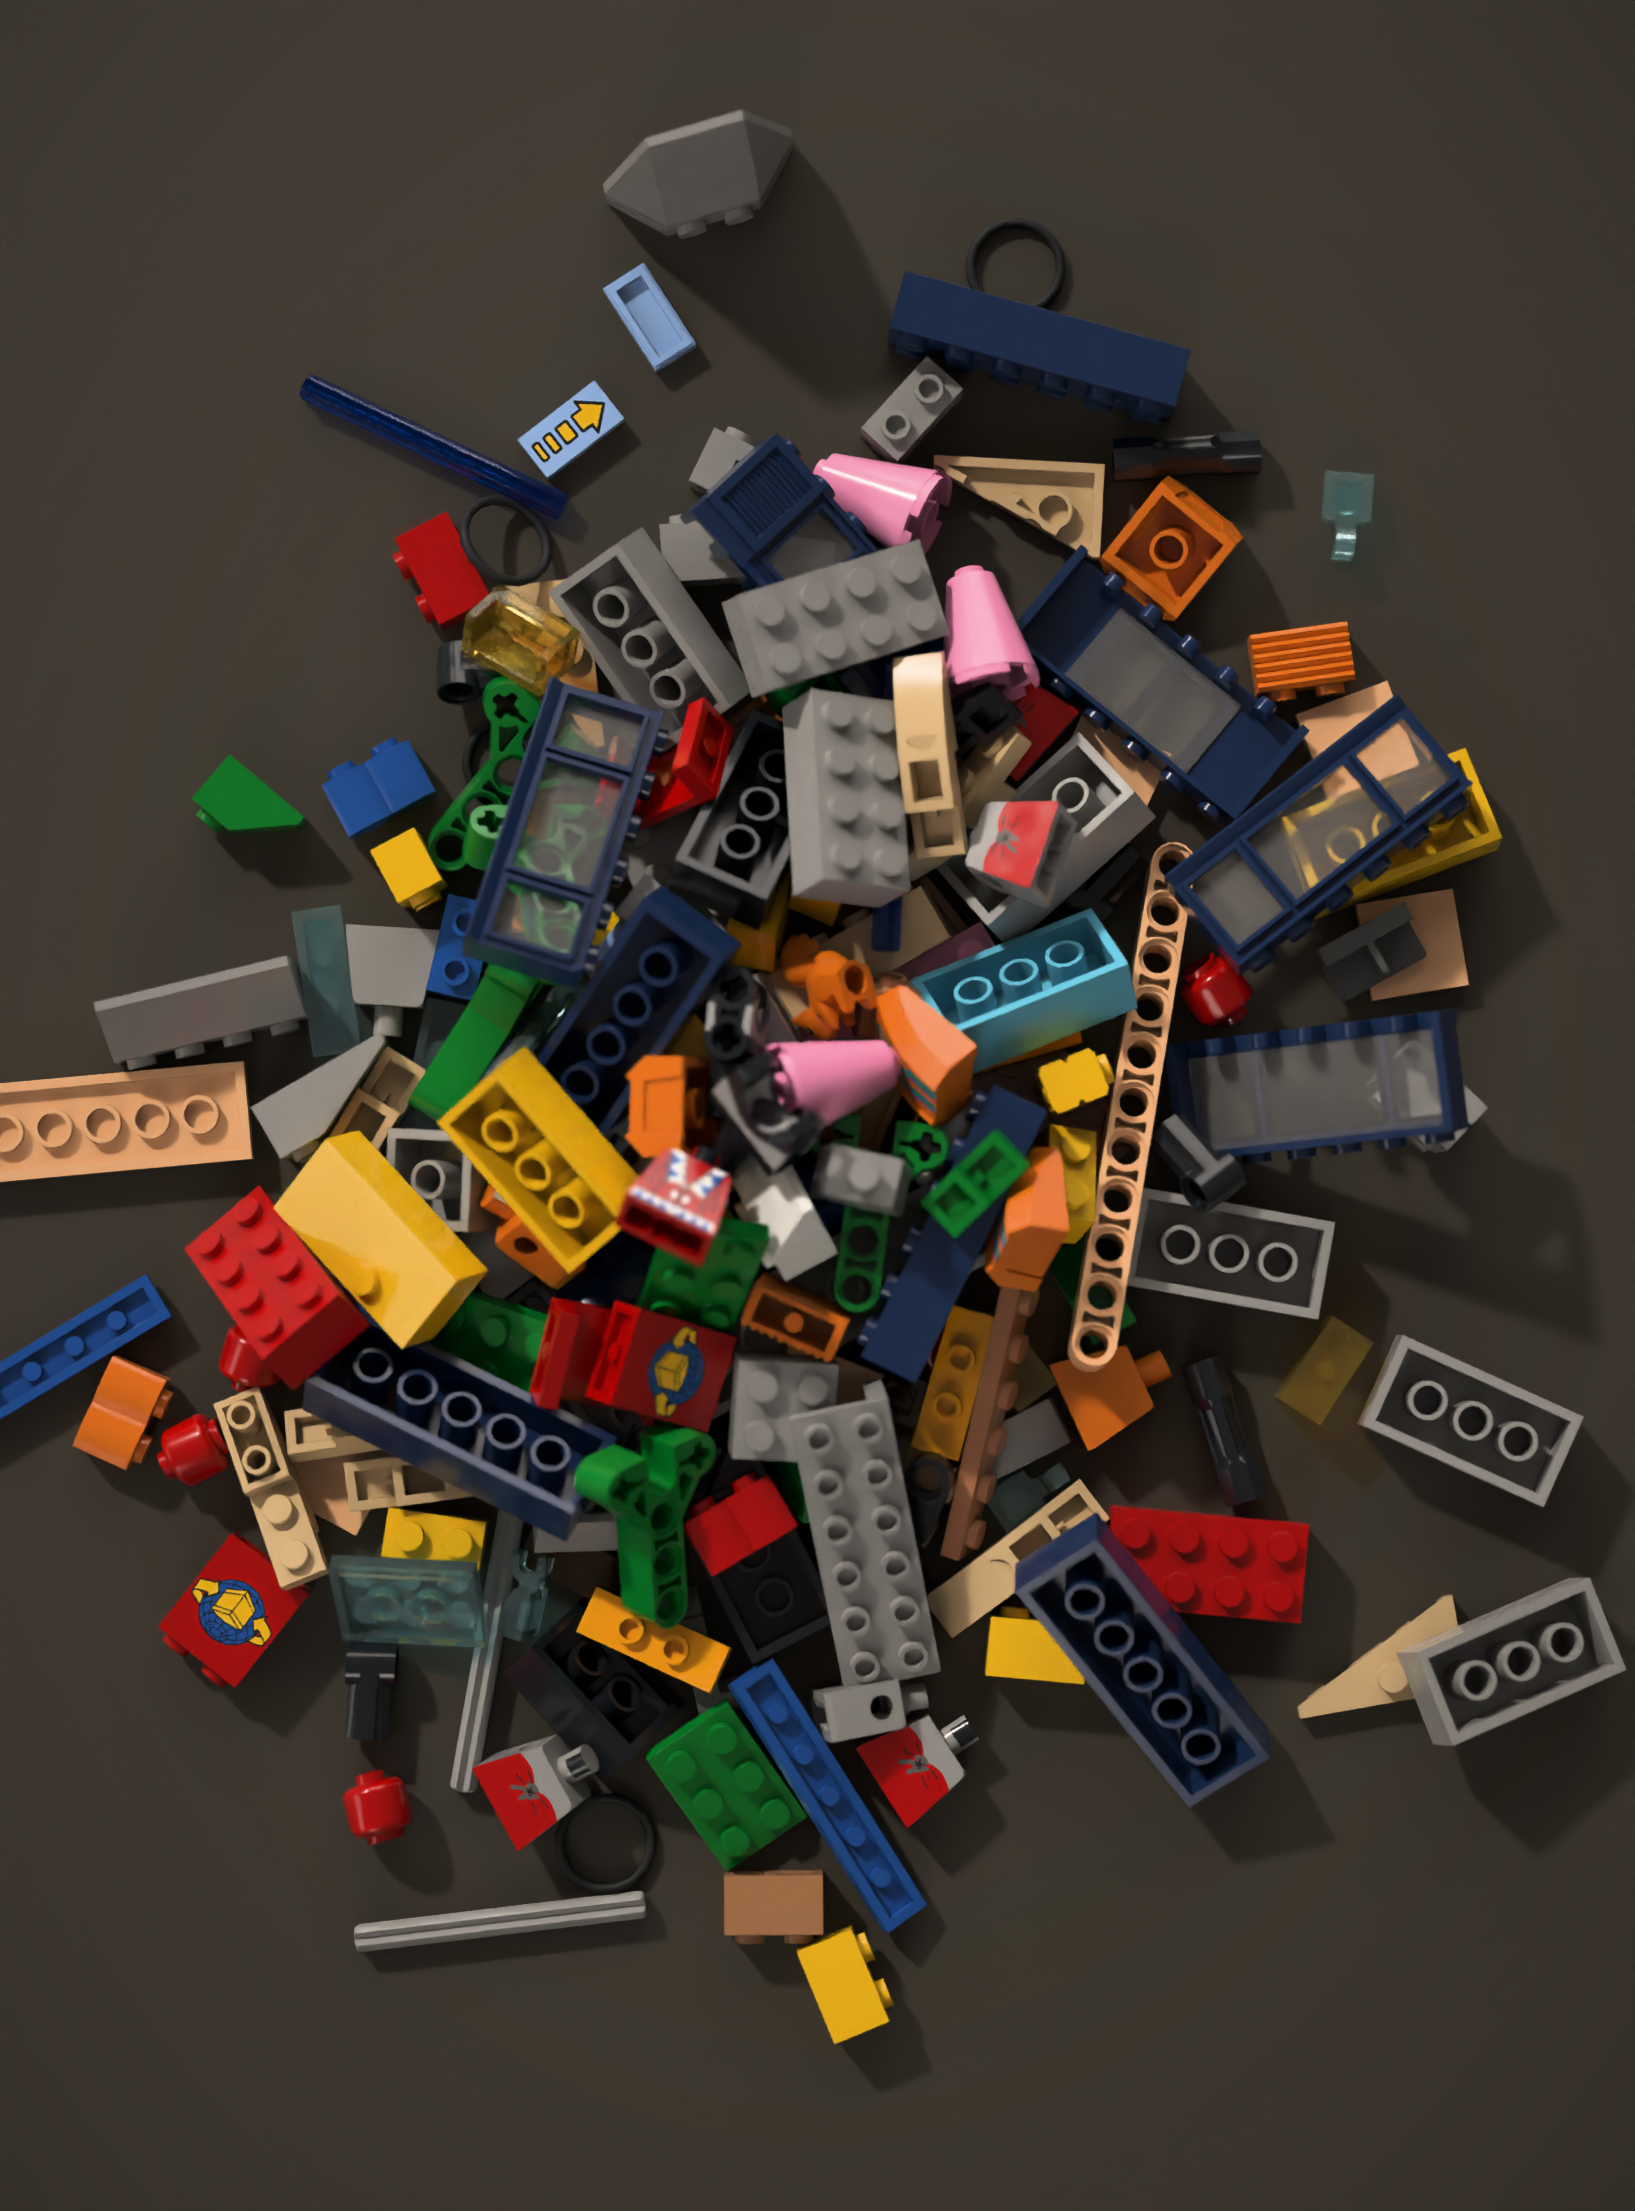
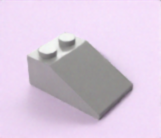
[251,1032,393,1164]

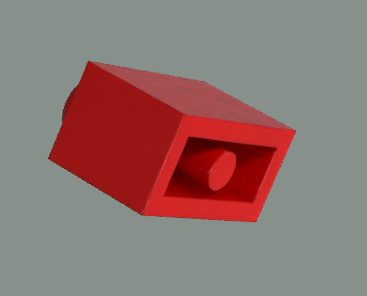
[392,511,494,631]

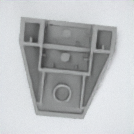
[603,110,793,239]

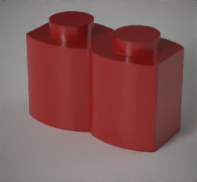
[683,1470,798,1576]

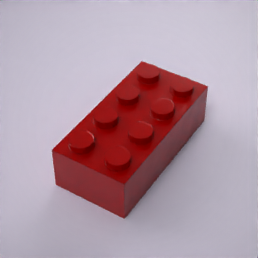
[184,1185,370,1390]
[1107,1504,1309,1623]

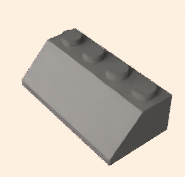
[93,956,310,1071]

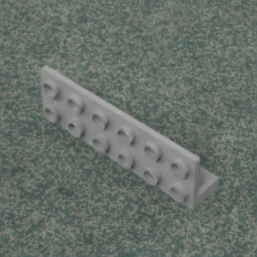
[789,1379,941,1687]

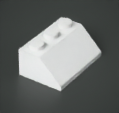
[728,1160,838,1281]

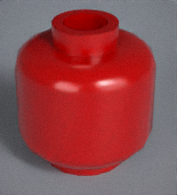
[1180,952,1253,1028]
[219,1324,281,1392]
[157,1413,230,1487]
[343,1769,413,1845]

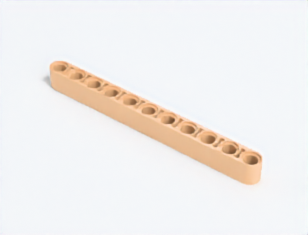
[1067,842,1193,1372]

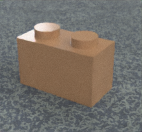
[724,1870,823,1944]

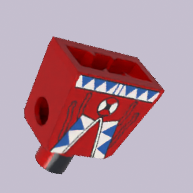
[614,1146,731,1268]

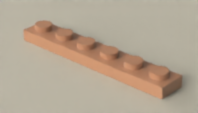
[940,1287,1039,1561]

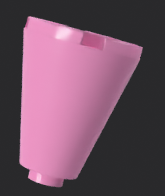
[813,453,953,555]
[943,565,1040,701]
[757,1040,901,1128]

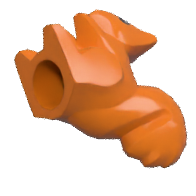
[780,934,877,1041]

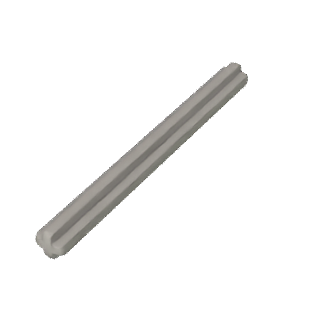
[450,1509,524,1793]
[354,1891,647,1952]

